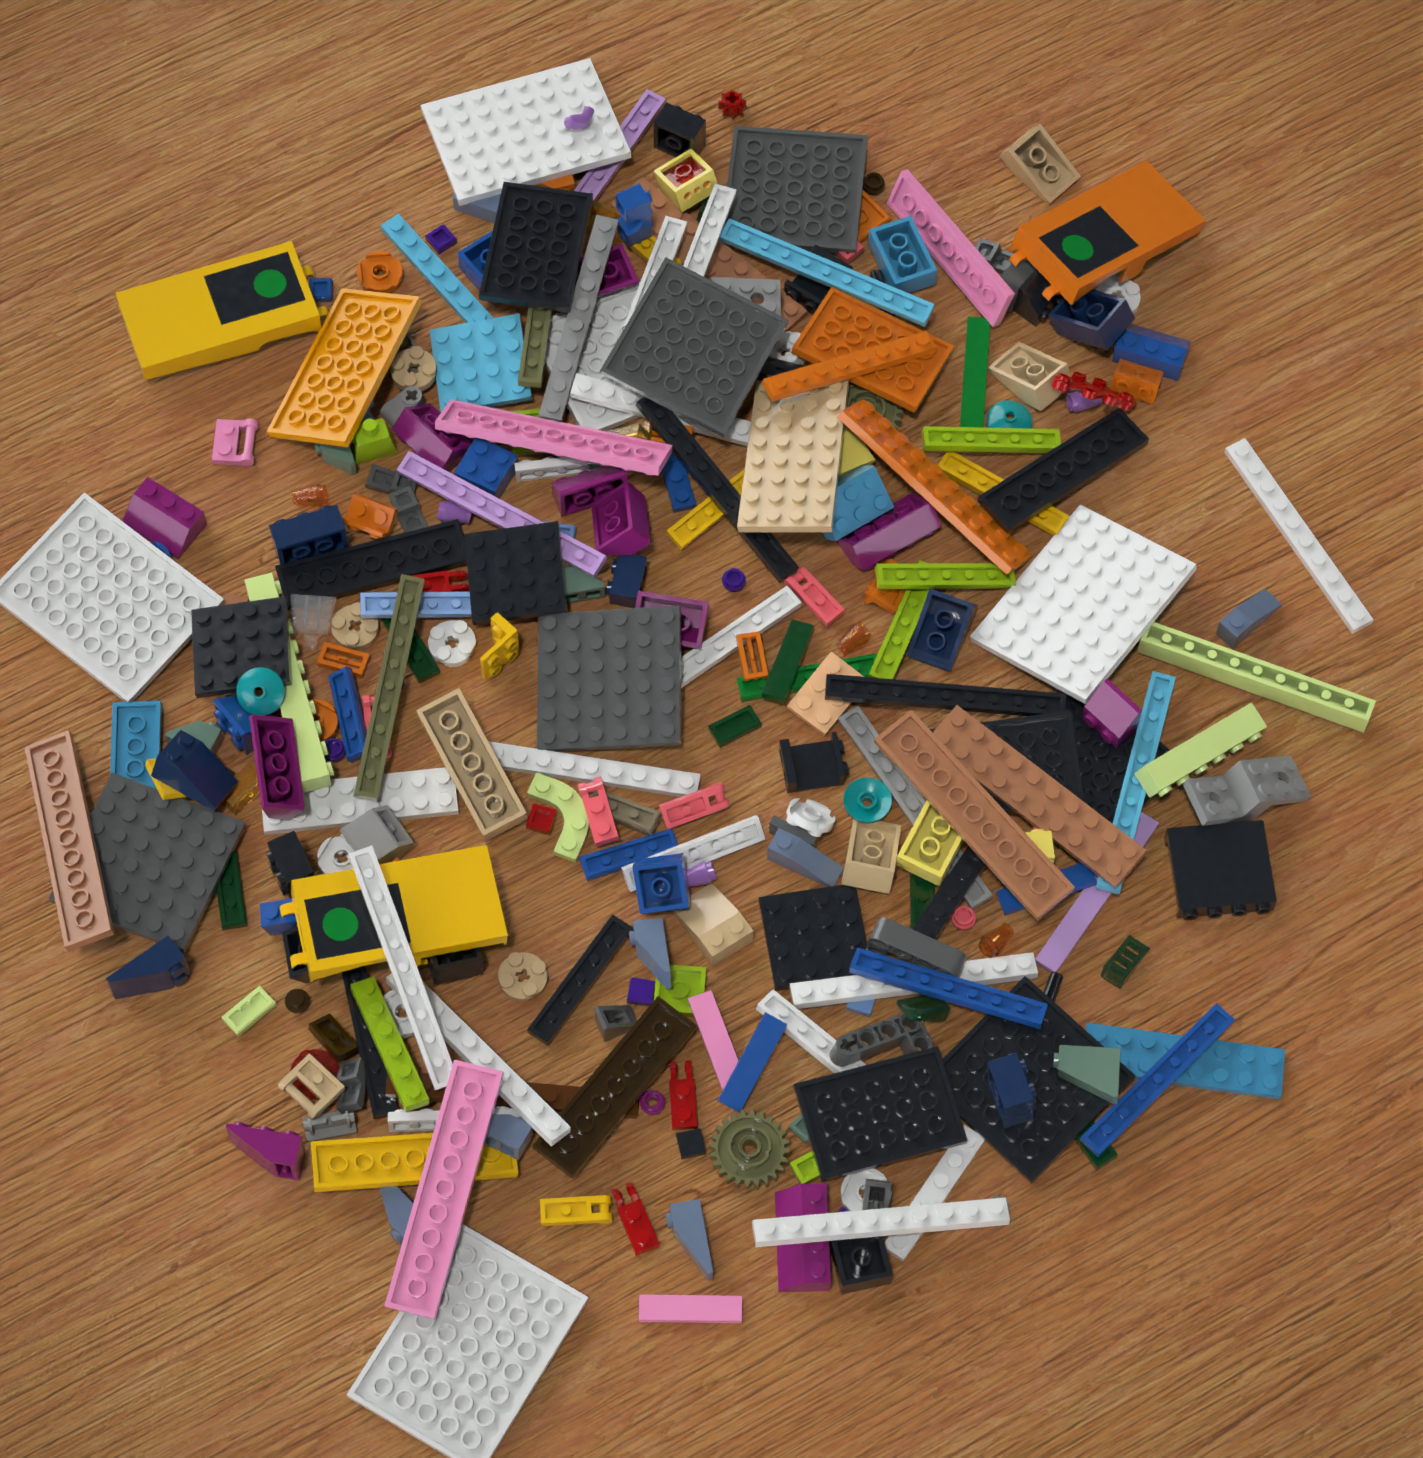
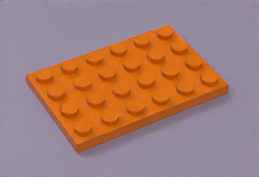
[791,287,954,413]

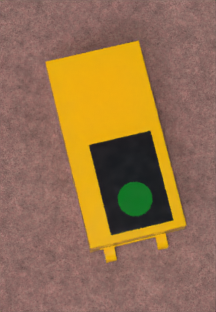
[116,241,329,380]
[280,845,508,982]

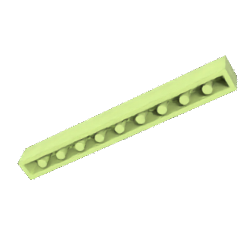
[244,572,334,793]
[1137,622,1376,733]

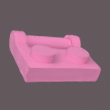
[212,419,259,466]

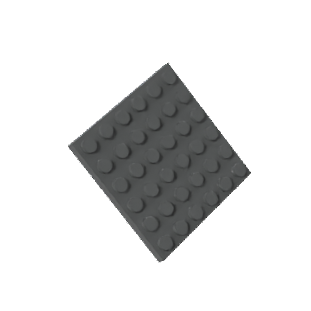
[722,126,868,254]
[600,257,789,437]
[537,606,681,752]
[49,773,246,953]

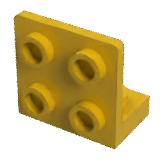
[480,612,519,681]

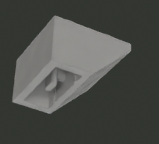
[340,805,414,864]

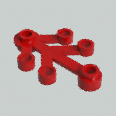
[1051,371,1137,411]

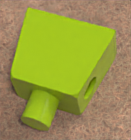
[349,418,398,465]

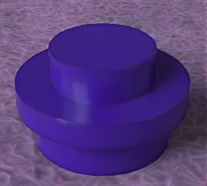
[722,568,746,591]
[324,738,345,762]

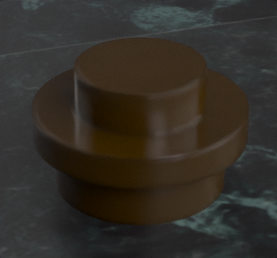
[863,172,885,194]
[285,989,310,1013]

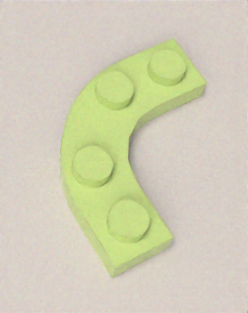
[527,772,589,863]

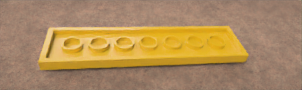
[310,1133,518,1192]

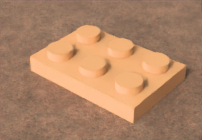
[787,652,864,737]

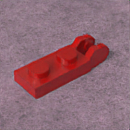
[411,570,469,592]
[669,1060,697,1130]
[611,1182,660,1256]

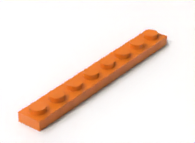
[762,330,937,402]

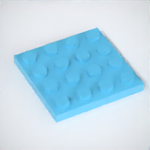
[430,313,533,412]

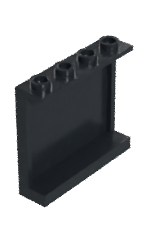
[1164,820,1277,920]

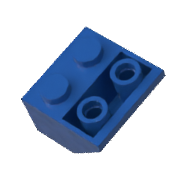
[213,695,254,755]

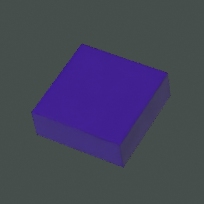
[425,224,457,255]
[627,977,655,1006]

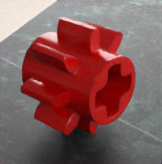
[718,90,746,119]

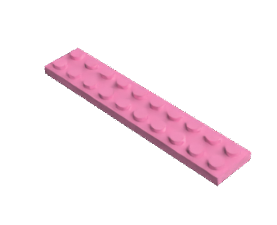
[435,399,672,476]
[384,1060,504,1320]

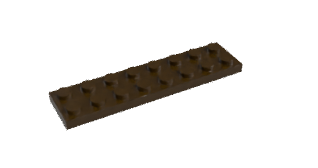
[532,996,697,1178]

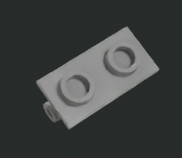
[303,1110,357,1142]

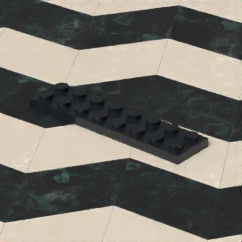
[977,408,1149,533]
[275,519,467,610]

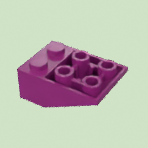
[226,1122,306,1181]

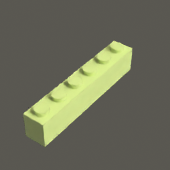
[1134,702,1267,798]

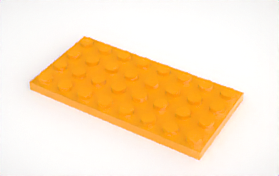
[267,288,422,447]

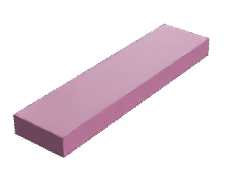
[688,990,738,1090]
[639,1295,742,1323]

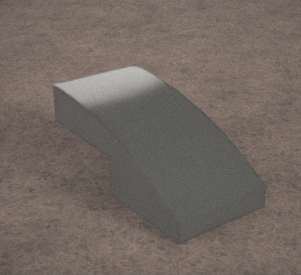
[975,238,1014,274]
[364,463,417,494]
[388,486,428,533]
[336,1057,365,1114]

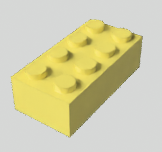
[896,801,964,887]

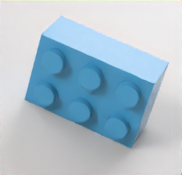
[868,216,937,293]
[823,465,894,541]

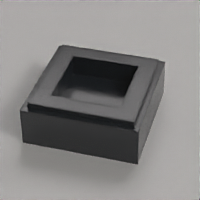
[676,1128,706,1160]

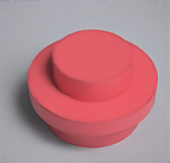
[951,906,976,930]

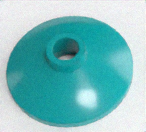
[986,400,1032,429]
[236,667,285,716]
[843,777,892,823]

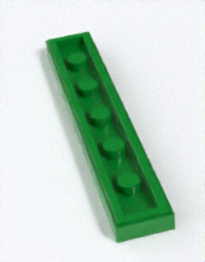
[960,317,990,428]
[736,653,877,703]

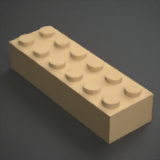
[416,688,528,842]

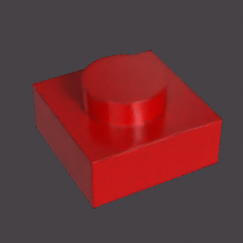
[526,804,557,835]

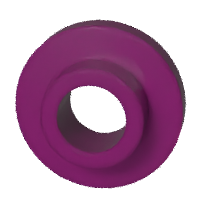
[640,1090,665,1115]

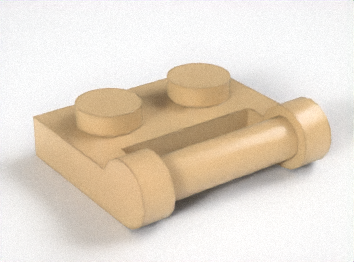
[277,1053,345,1120]

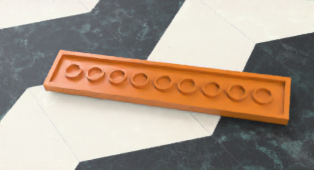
[837,399,1032,575]

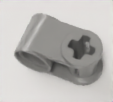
[380,386,424,427]

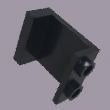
[784,244,853,314]
[779,732,848,793]

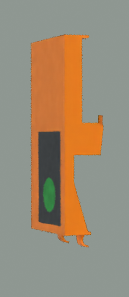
[1009,160,1206,305]

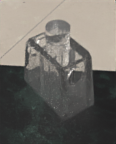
[290,594,336,649]

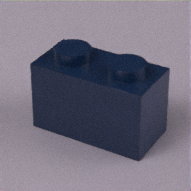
[606,554,647,608]

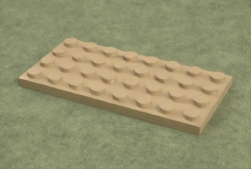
[737,380,849,532]

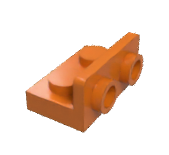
[1110,359,1164,404]
[342,493,398,539]
[863,559,906,614]

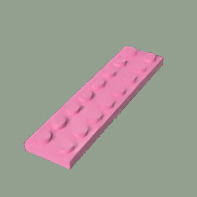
[887,169,1015,327]

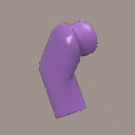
[564,106,594,130]

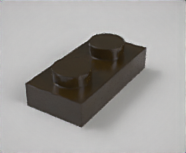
[308,1013,359,1063]

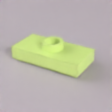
[222,985,277,1037]

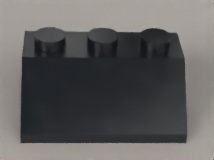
[1015,269,1064,327]

